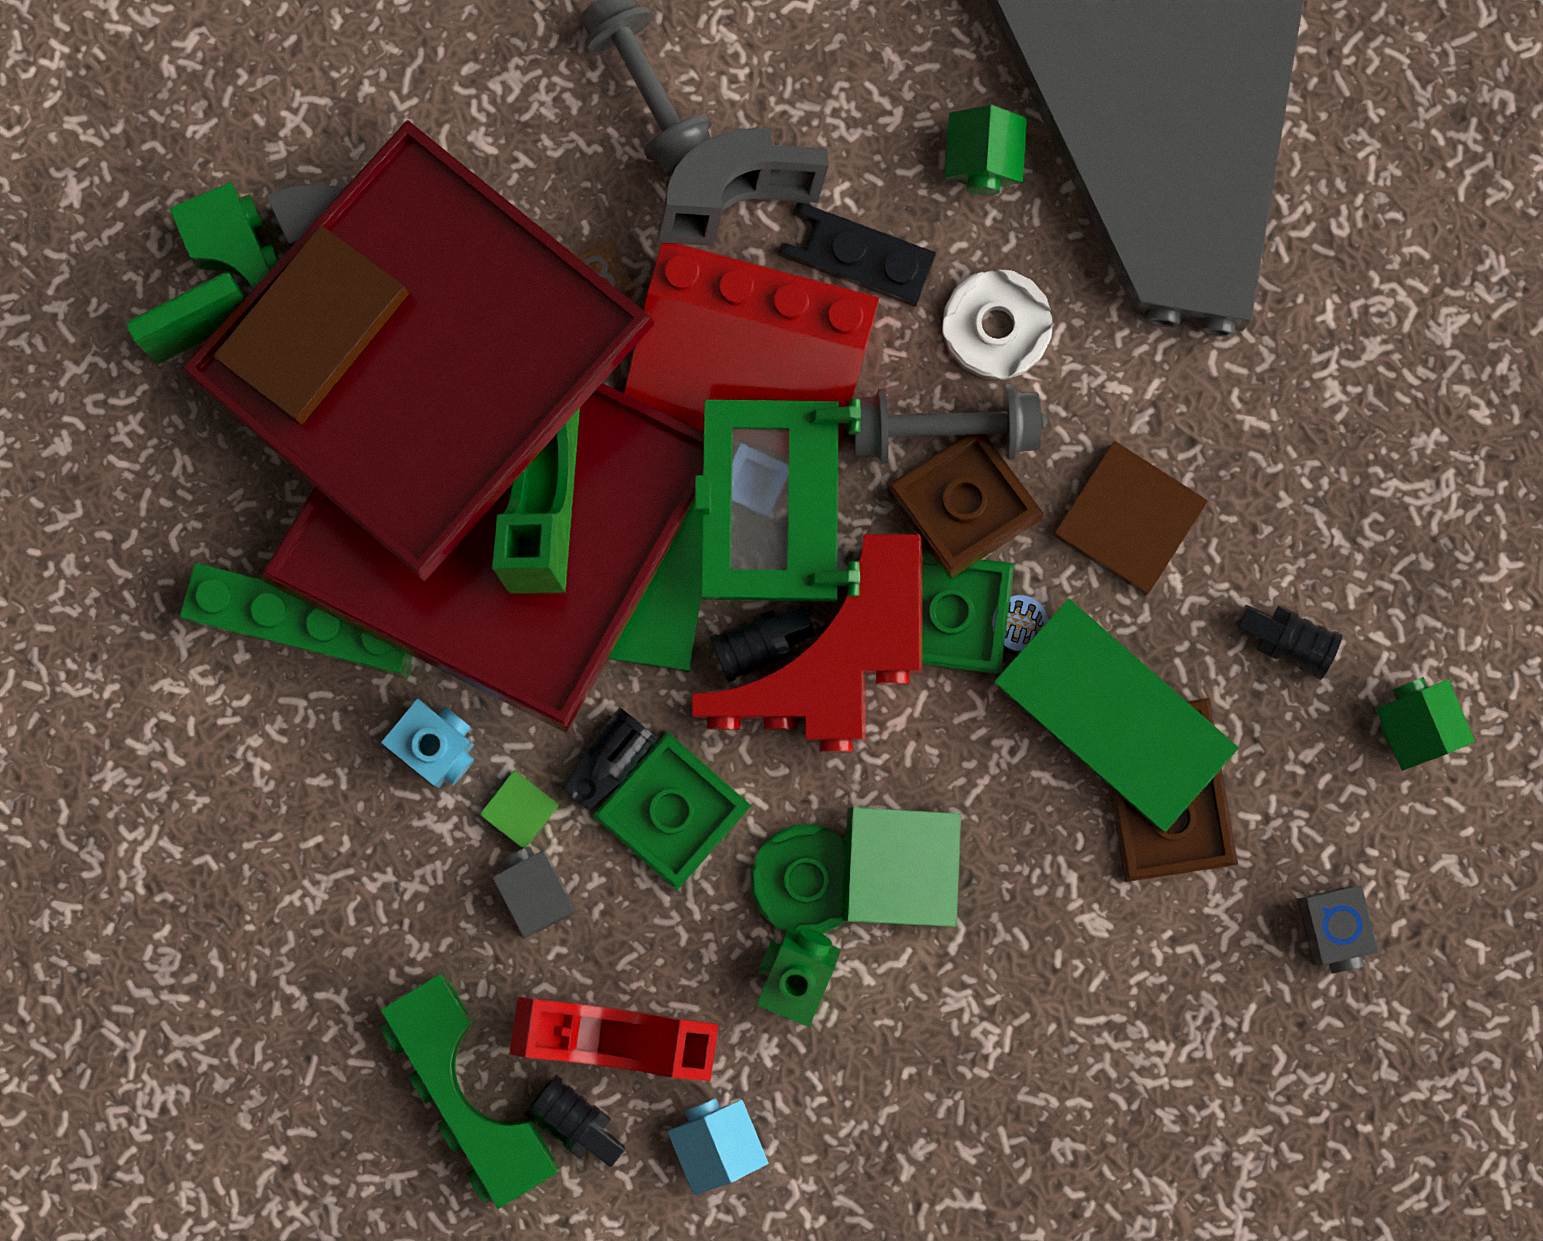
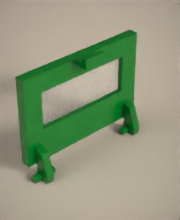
[695,398,861,601]

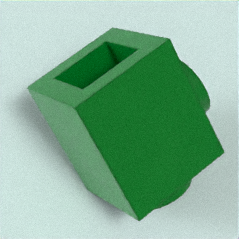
[945,105,1027,195]
[1376,677,1475,771]
[757,927,841,1027]

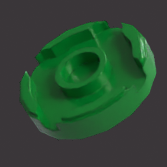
[751,824,846,934]

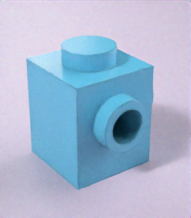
[381,698,475,788]
[667,1098,769,1195]

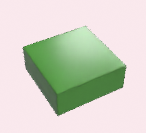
[480,770,560,849]

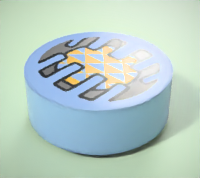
[992,595,1048,653]

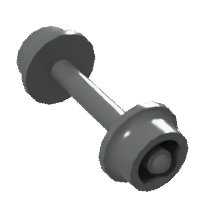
[581,0,712,177]
[843,384,1049,464]

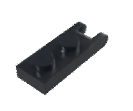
[777,202,936,307]

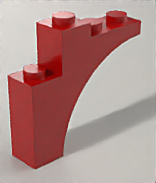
[692,534,922,753]

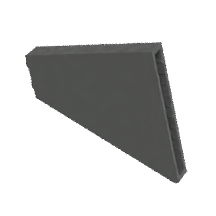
[986,0,1304,337]

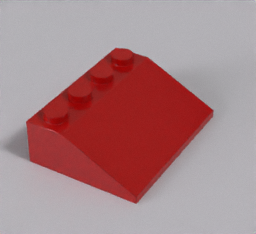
[624,243,879,456]

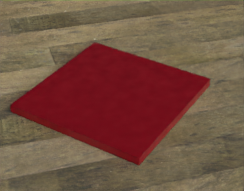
[181,120,655,582]
[262,383,704,733]

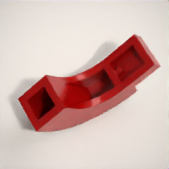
[509,996,719,1081]

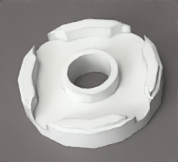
[942,270,1052,380]

